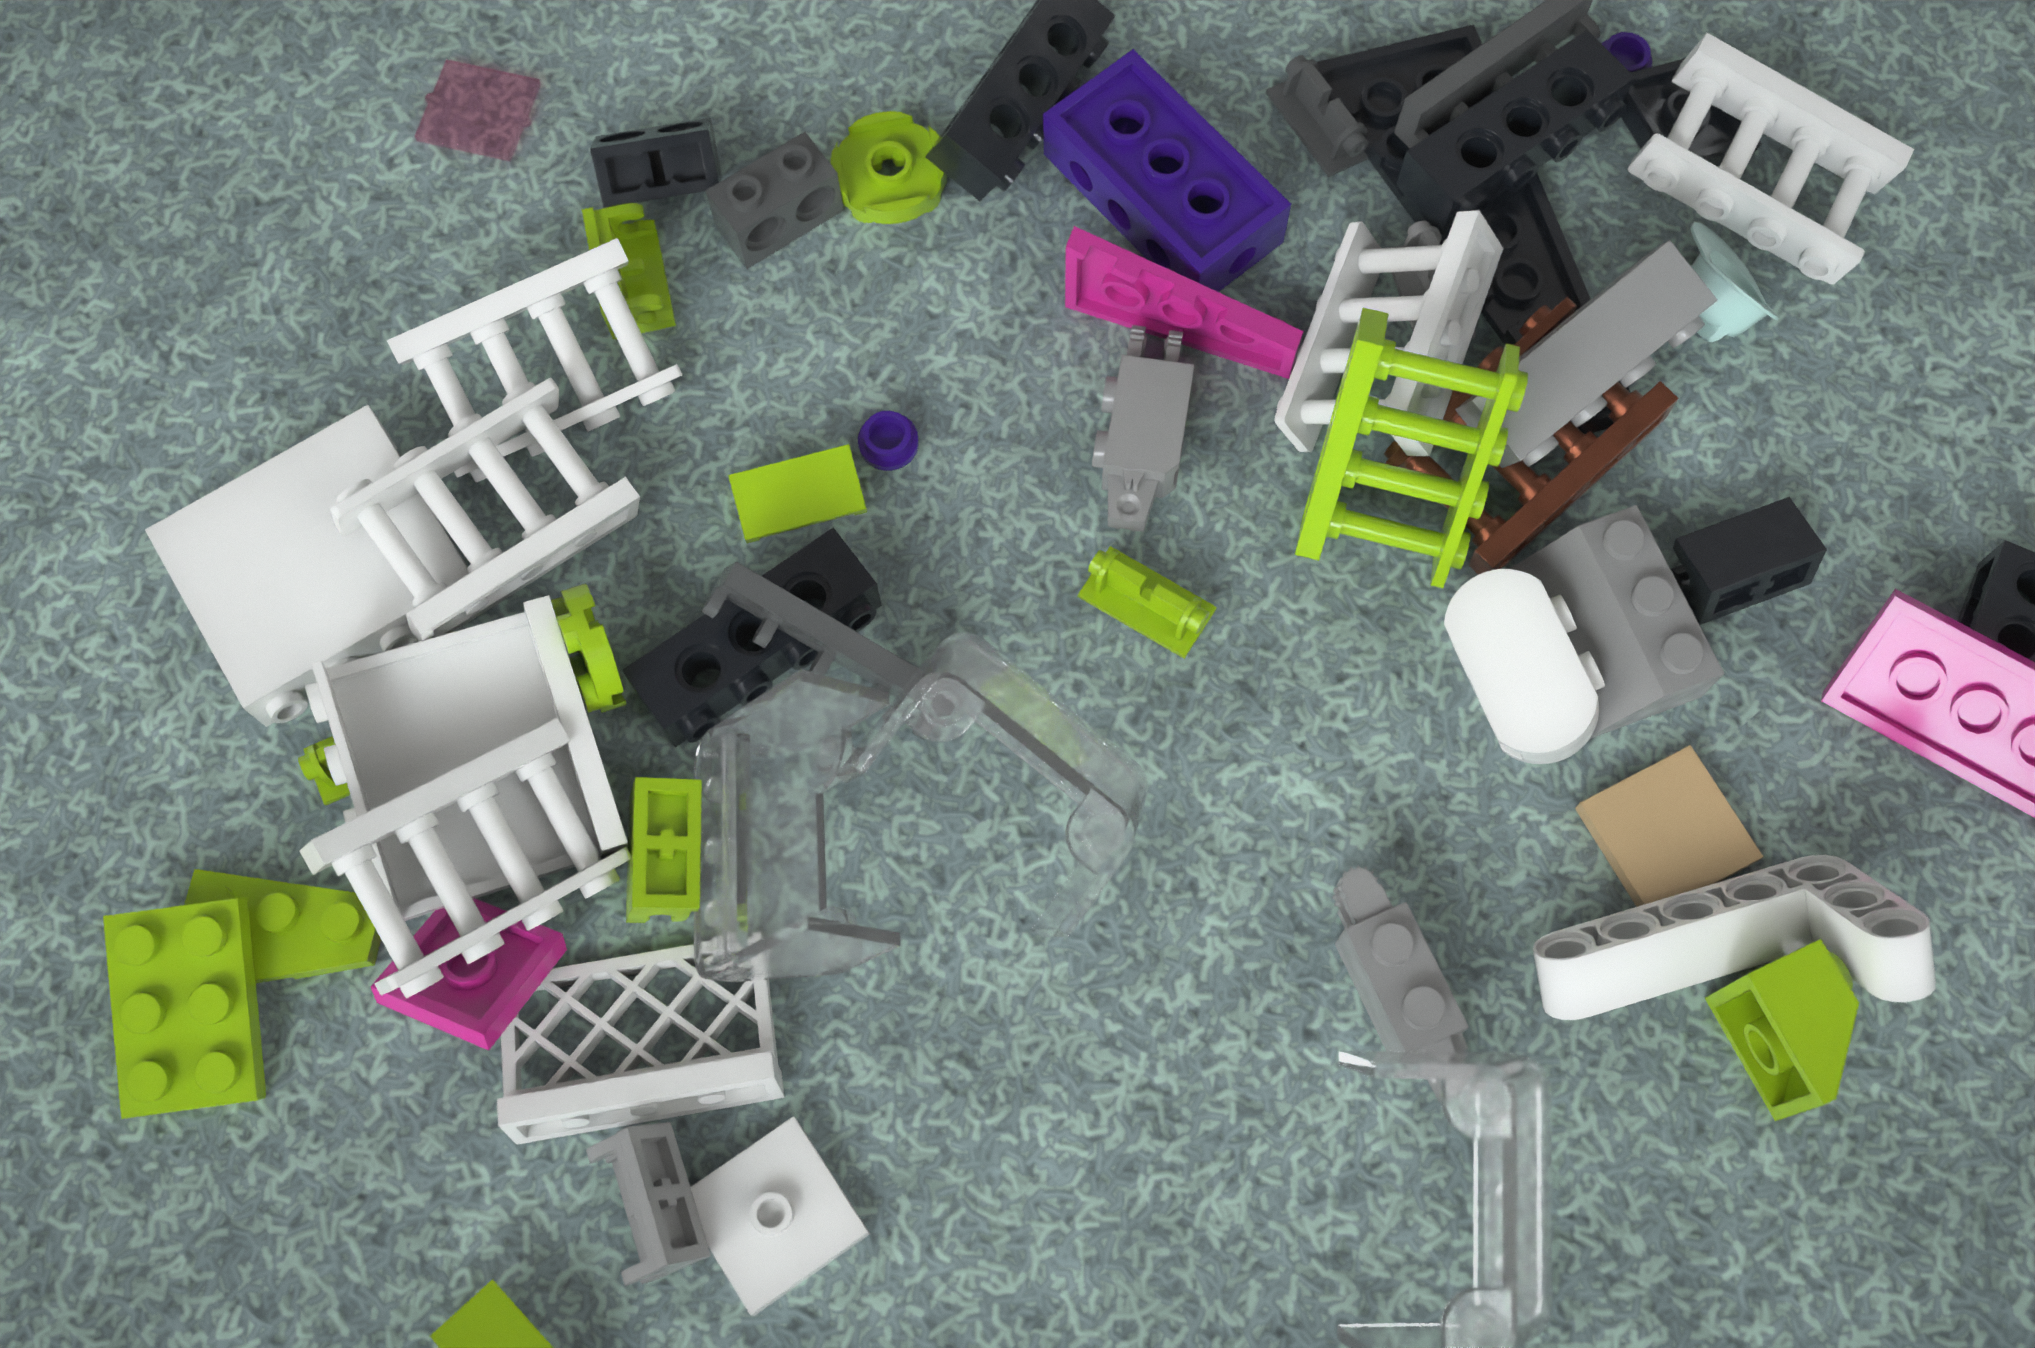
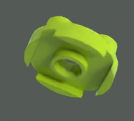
[830,111,948,224]
[551,583,626,713]

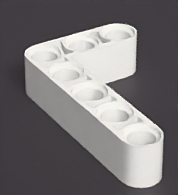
[1533,855,1936,1020]

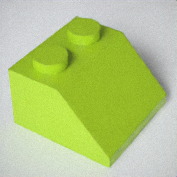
[1705,939,1859,1121]

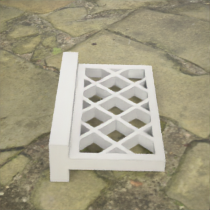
[497,933,785,1144]

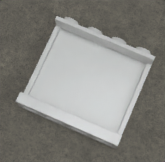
[145,405,470,727]
[305,595,628,921]

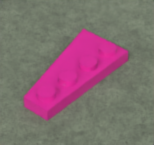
[1065,226,1303,379]

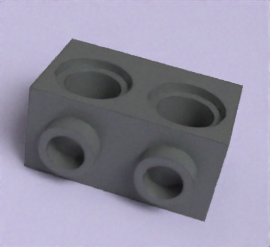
[705,132,844,269]

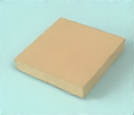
[1575,745,1764,907]

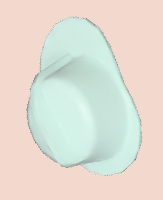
[1690,222,1779,342]

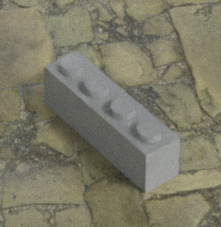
[1455,240,1717,468]

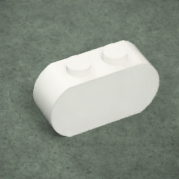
[1444,569,1605,764]

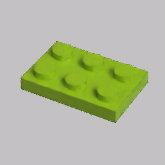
[103,898,266,1119]

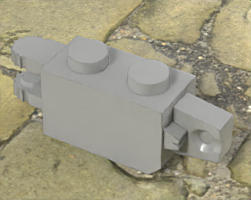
[1092,325,1195,532]
[1332,866,1471,1102]

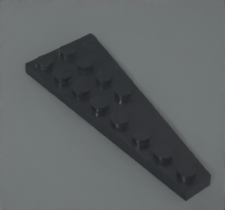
[1317,24,1631,438]

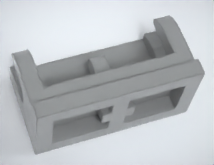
[586,1122,711,1286]

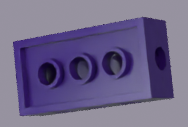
[1043,49,1291,292]

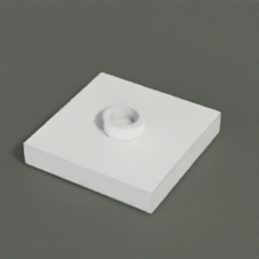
[690,1116,870,1316]

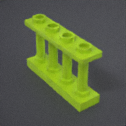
[1295,307,1528,589]

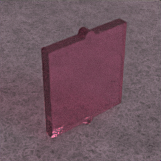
[415,59,541,162]

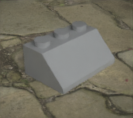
[1510,505,1725,739]

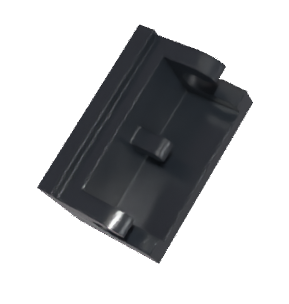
[1670,497,1827,625]

